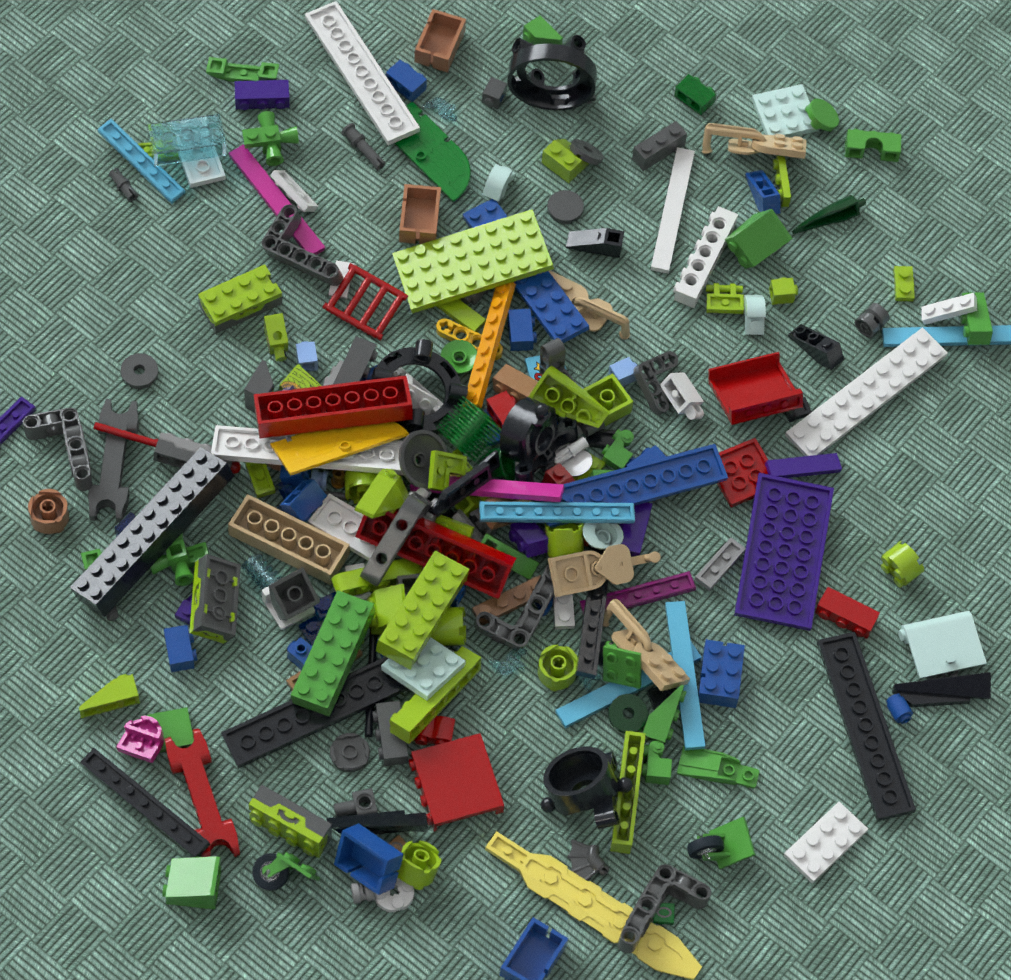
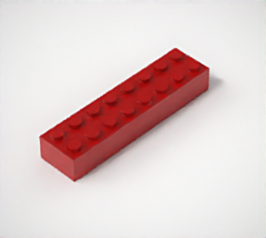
[254,375,413,439]
[355,509,517,599]

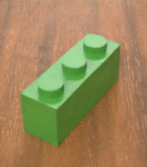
[960,293,993,345]

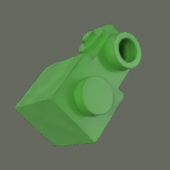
[601,429,634,470]
[642,740,672,785]

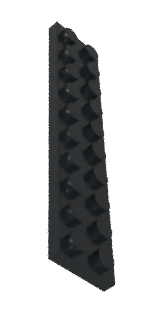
[817,632,916,821]
[221,657,410,769]

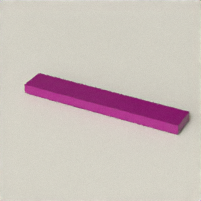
[579,571,696,614]

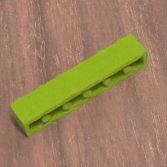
[389,646,482,744]
[610,731,646,854]

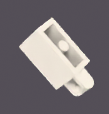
[660,373,704,420]

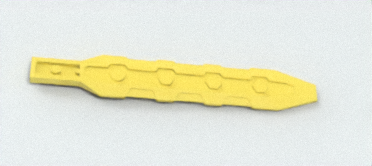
[485,831,702,980]

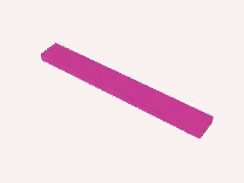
[229,144,325,255]
[410,476,565,502]

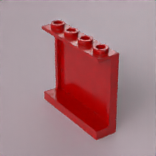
[708,352,803,425]
[408,733,504,831]

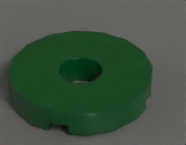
[608,694,648,733]

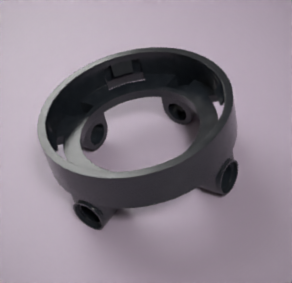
[507,35,597,111]
[370,339,468,438]

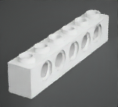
[673,206,738,308]

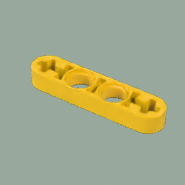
[436,318,503,360]

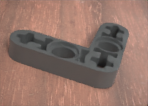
[634,351,678,415]

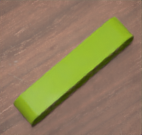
[331,558,424,596]

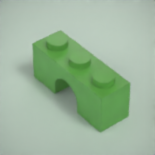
[845,129,901,162]

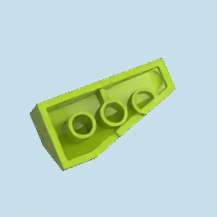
[528,365,610,428]
[355,468,409,518]

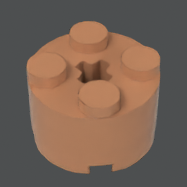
[28,489,69,534]

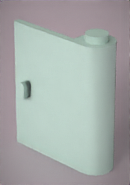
[898,611,987,679]

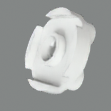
[374,878,414,913]

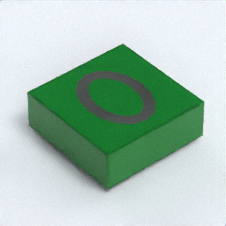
[653,903,675,925]

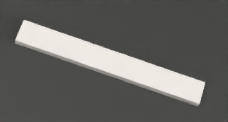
[651,147,695,274]

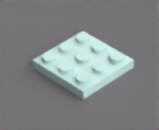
[752,84,819,137]
[381,638,466,701]

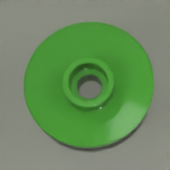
[440,340,477,374]

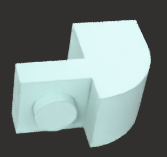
[482,164,516,201]
[744,295,766,335]

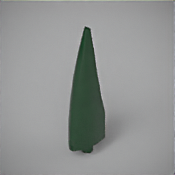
[792,195,866,234]

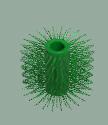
[437,396,502,462]

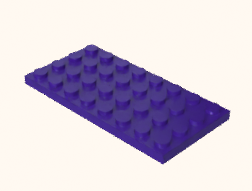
[734,473,834,631]

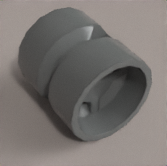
[854,303,890,338]

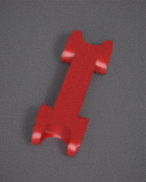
[165,728,240,857]

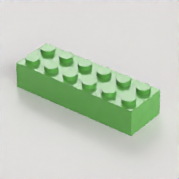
[291,590,376,717]

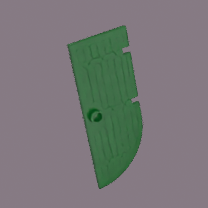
[394,102,471,202]

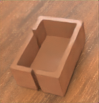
[414,9,466,72]
[399,184,441,244]

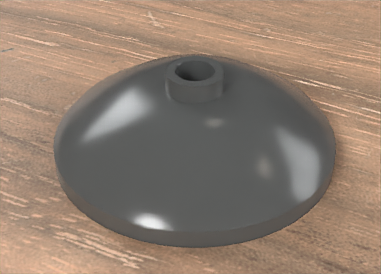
[399,430,448,488]

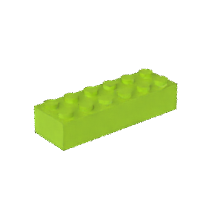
[376,551,469,670]

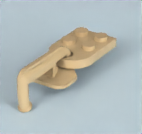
[702,123,806,159]
[549,270,630,340]
[548,544,661,597]
[603,599,690,691]

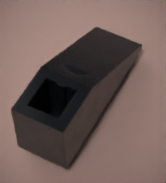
[566,228,625,258]
[788,324,844,370]

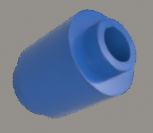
[886,693,913,724]

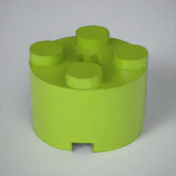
[344,471,378,504]
[881,541,924,588]
[537,645,578,691]
[397,841,441,890]

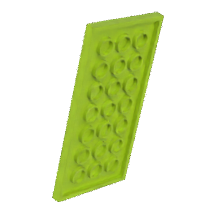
[392,209,554,314]

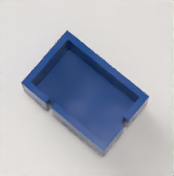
[698,639,745,708]
[334,824,404,895]
[500,917,568,980]

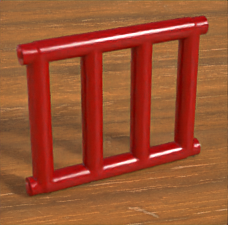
[322,263,408,341]

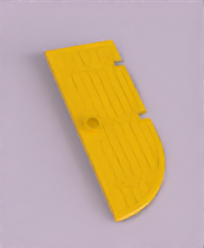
[270,422,409,476]

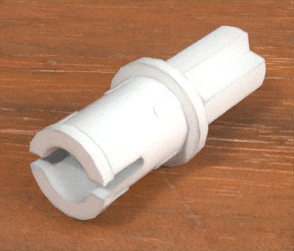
[553,436,589,464]

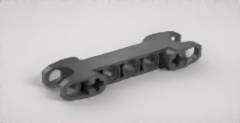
[88,399,139,523]

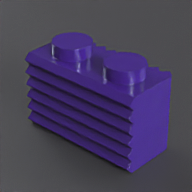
[509,522,548,558]

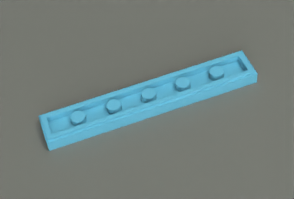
[98,119,185,204]

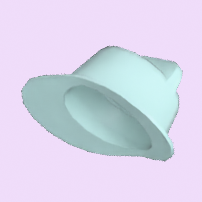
[582,523,624,550]

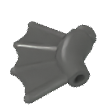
[567,839,609,881]

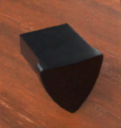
[784,397,811,422]
[647,687,677,710]

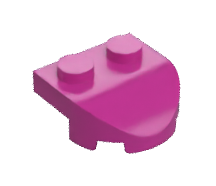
[116,716,164,763]

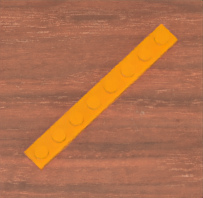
[462,282,516,408]

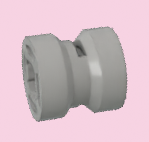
[351,883,375,904]

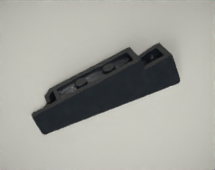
[428,450,500,517]
[892,672,991,707]
[327,810,428,835]

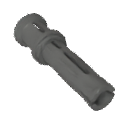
[341,123,386,170]

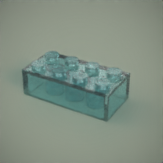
[147,113,227,166]

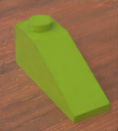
[79,674,140,718]

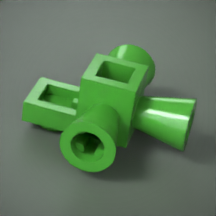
[242,111,299,166]
[150,533,210,586]

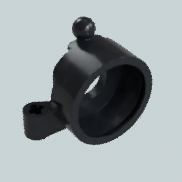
[500,397,578,482]
[540,746,633,829]

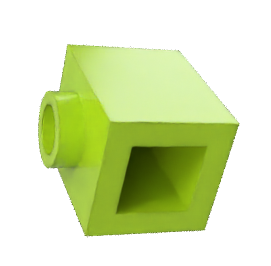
[769,277,798,305]

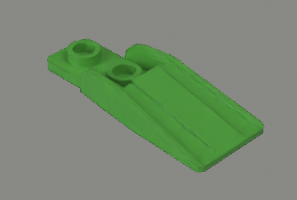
[677,746,759,789]

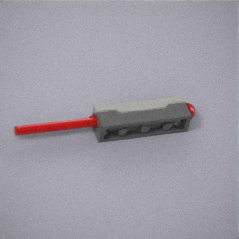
[93,422,241,474]

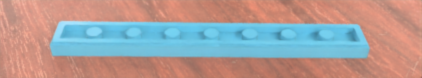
[882,325,1011,347]
[479,501,635,524]
[665,601,705,750]
[555,641,701,728]

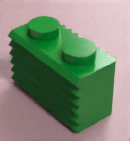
[674,74,717,115]

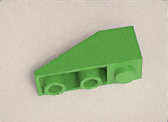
[481,533,539,580]
[643,685,687,744]

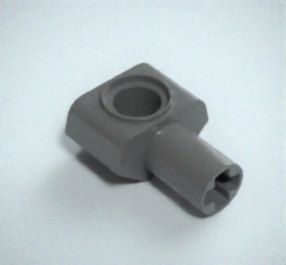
[333,788,377,817]

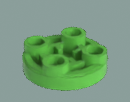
[805,99,839,132]

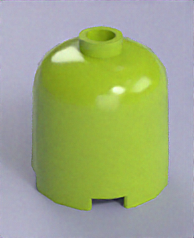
[545,523,584,558]
[431,606,466,646]

